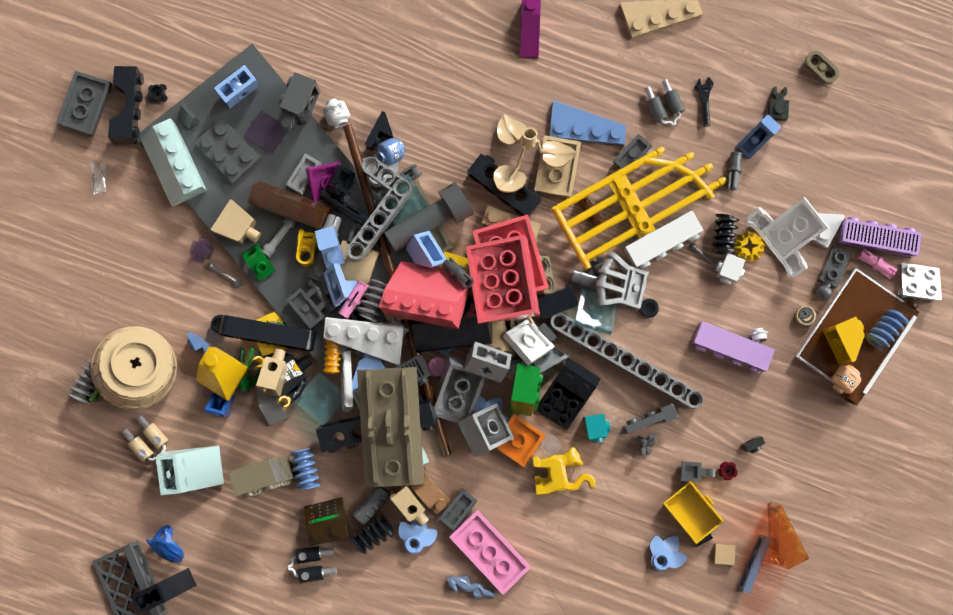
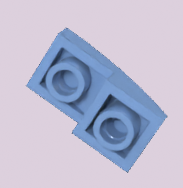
[187,332,212,355]

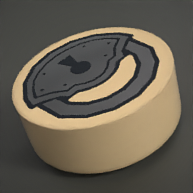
[795,306,816,326]

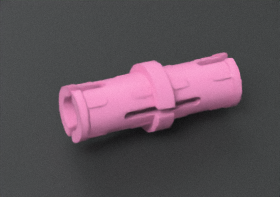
[857,248,897,279]
[338,280,369,319]

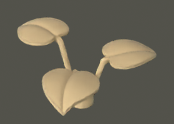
[493,114,577,193]

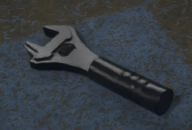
[694,77,714,127]

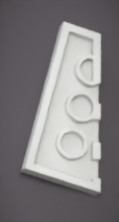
[324,317,404,365]

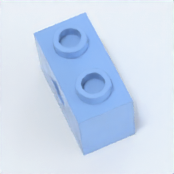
[214,65,260,109]

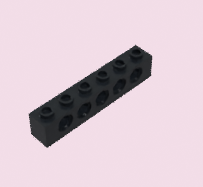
[316,398,437,453]

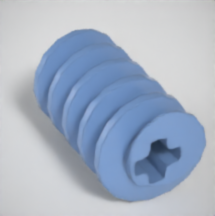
[865,309,909,351]
[290,448,321,490]

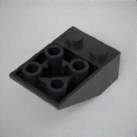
[537,358,601,430]

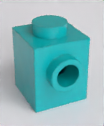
[584,414,611,443]

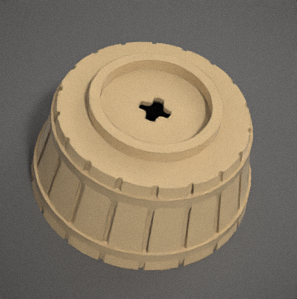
[91,326,177,410]

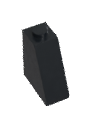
[131,568,197,614]

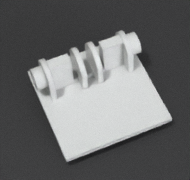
[898,263,942,302]

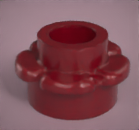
[718,461,738,481]

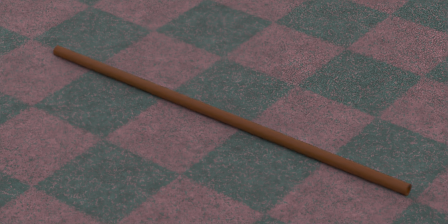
[343,124,451,457]

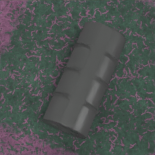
[569,269,611,296]
[353,486,390,525]

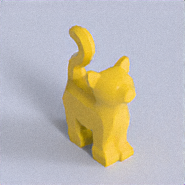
[533,447,595,495]

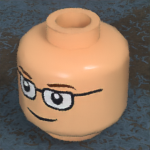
[831,365,861,394]

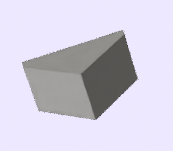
[256,389,288,425]

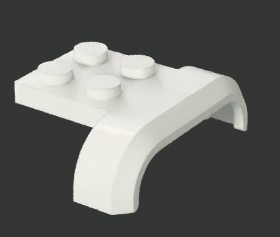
[746,197,829,277]

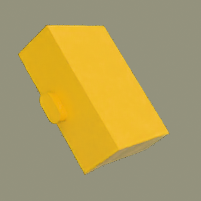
[663,481,724,545]

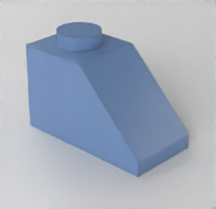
[736,115,782,159]

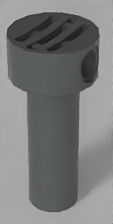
[384,182,474,252]

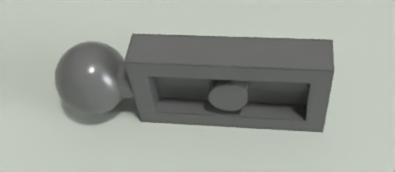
[816,246,851,301]

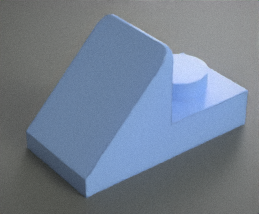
[315,226,345,269]
[323,263,357,307]

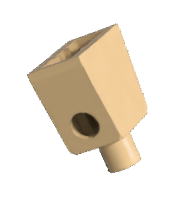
[210,199,261,244]
[256,349,288,397]
[390,485,429,526]

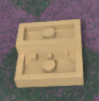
[340,240,379,291]

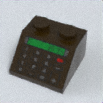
[304,497,351,547]

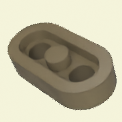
[805,51,839,84]

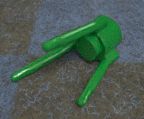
[237,347,262,392]

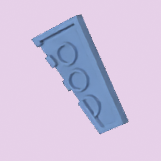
[549,100,626,146]

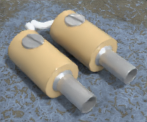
[122,416,169,463]

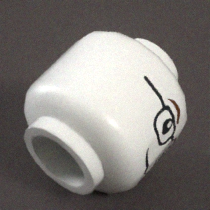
[323,99,350,128]

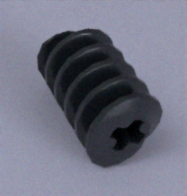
[711,214,739,255]
[350,513,394,554]

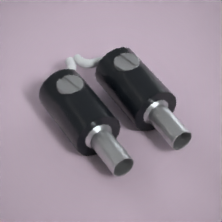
[288,546,337,584]

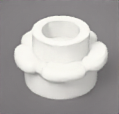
[749,328,768,343]

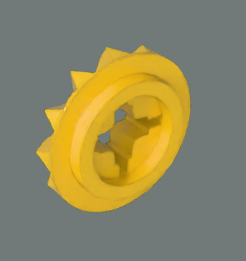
[734,231,765,262]

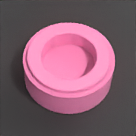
[428,357,446,377]

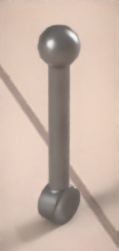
[689,243,717,269]
[207,263,242,287]

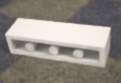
[623,211,704,270]

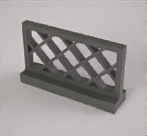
[92,541,168,615]

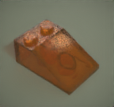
[768,502,809,570]

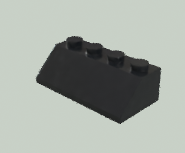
[411,300,492,353]

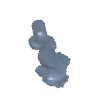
[447,575,495,599]

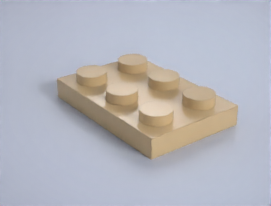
[534,135,581,198]

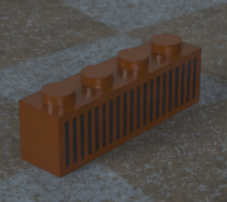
[248,181,331,229]

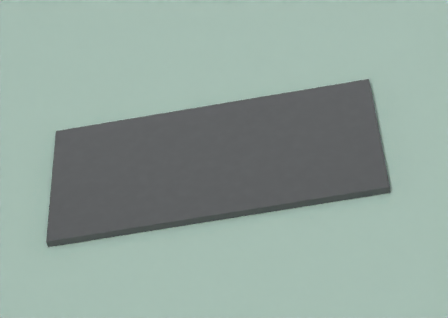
[137,44,414,369]

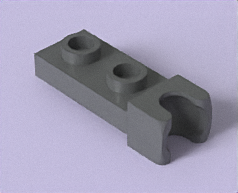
[623,404,679,434]

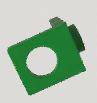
[242,243,276,281]

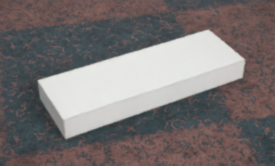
[340,351,353,413]

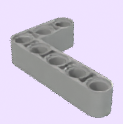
[347,157,412,262]

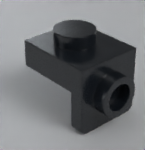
[327,164,355,196]

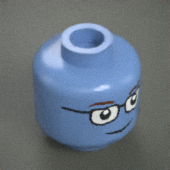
[376,138,405,166]

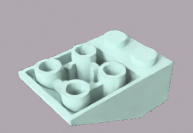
[156,445,224,495]

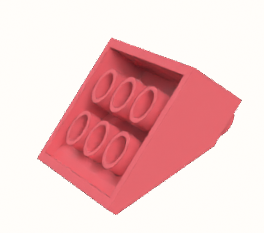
[473,215,549,293]
[466,235,540,324]
[379,261,471,329]

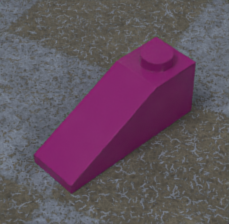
[520,0,541,58]

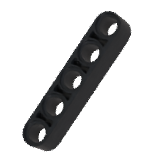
[219,315,317,352]

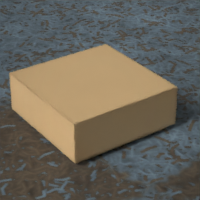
[714,543,736,565]

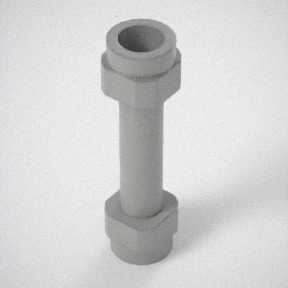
[262,217,298,258]

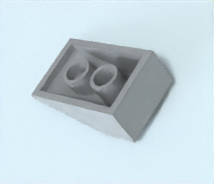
[433,355,486,423]

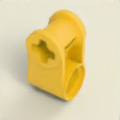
[296,229,318,268]

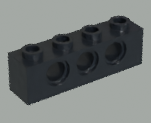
[467,154,542,217]

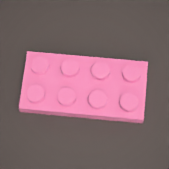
[449,509,531,595]

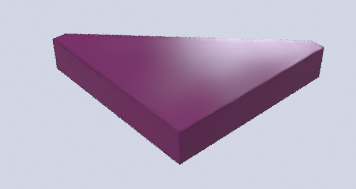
[305,161,341,202]

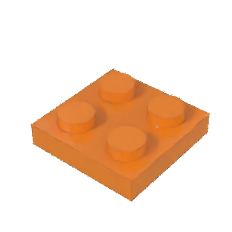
[496,413,546,467]

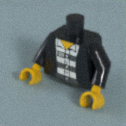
[251,353,313,410]

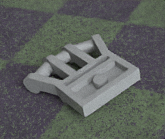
[595,251,649,309]

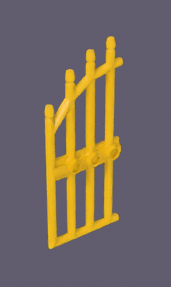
[550,147,727,270]

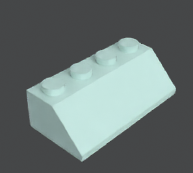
[141,118,207,207]

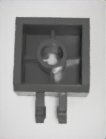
[279,72,321,132]

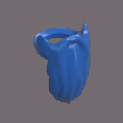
[146,525,184,562]

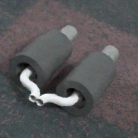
[644,79,685,126]

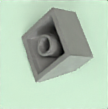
[458,403,514,458]

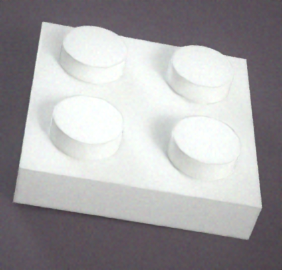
[503,320,555,366]

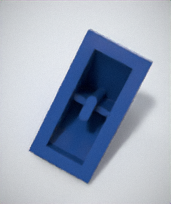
[204,390,236,417]

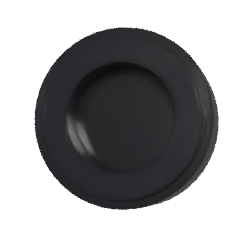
[639,299,659,318]

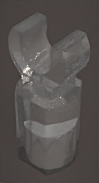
[90,161,106,195]

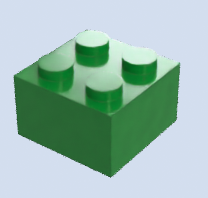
[508,363,543,416]

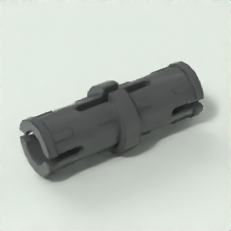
[443,258,474,289]

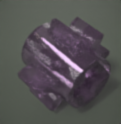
[190,238,213,263]

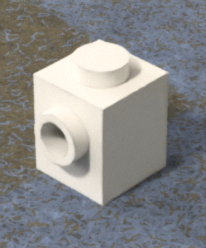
[715,253,746,285]

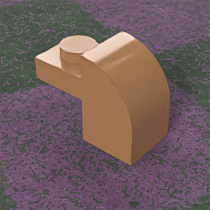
[410,471,451,515]

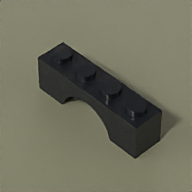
[108,66,144,145]

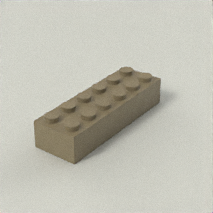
[228,456,295,499]

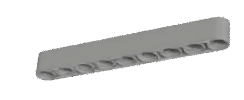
[550,313,704,409]

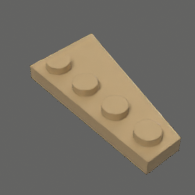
[619,0,703,39]

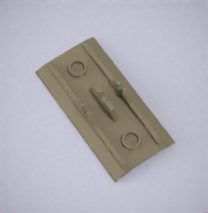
[357,367,424,487]

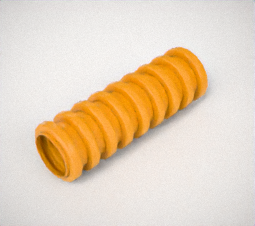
[323,339,342,374]

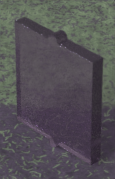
[244,110,287,154]

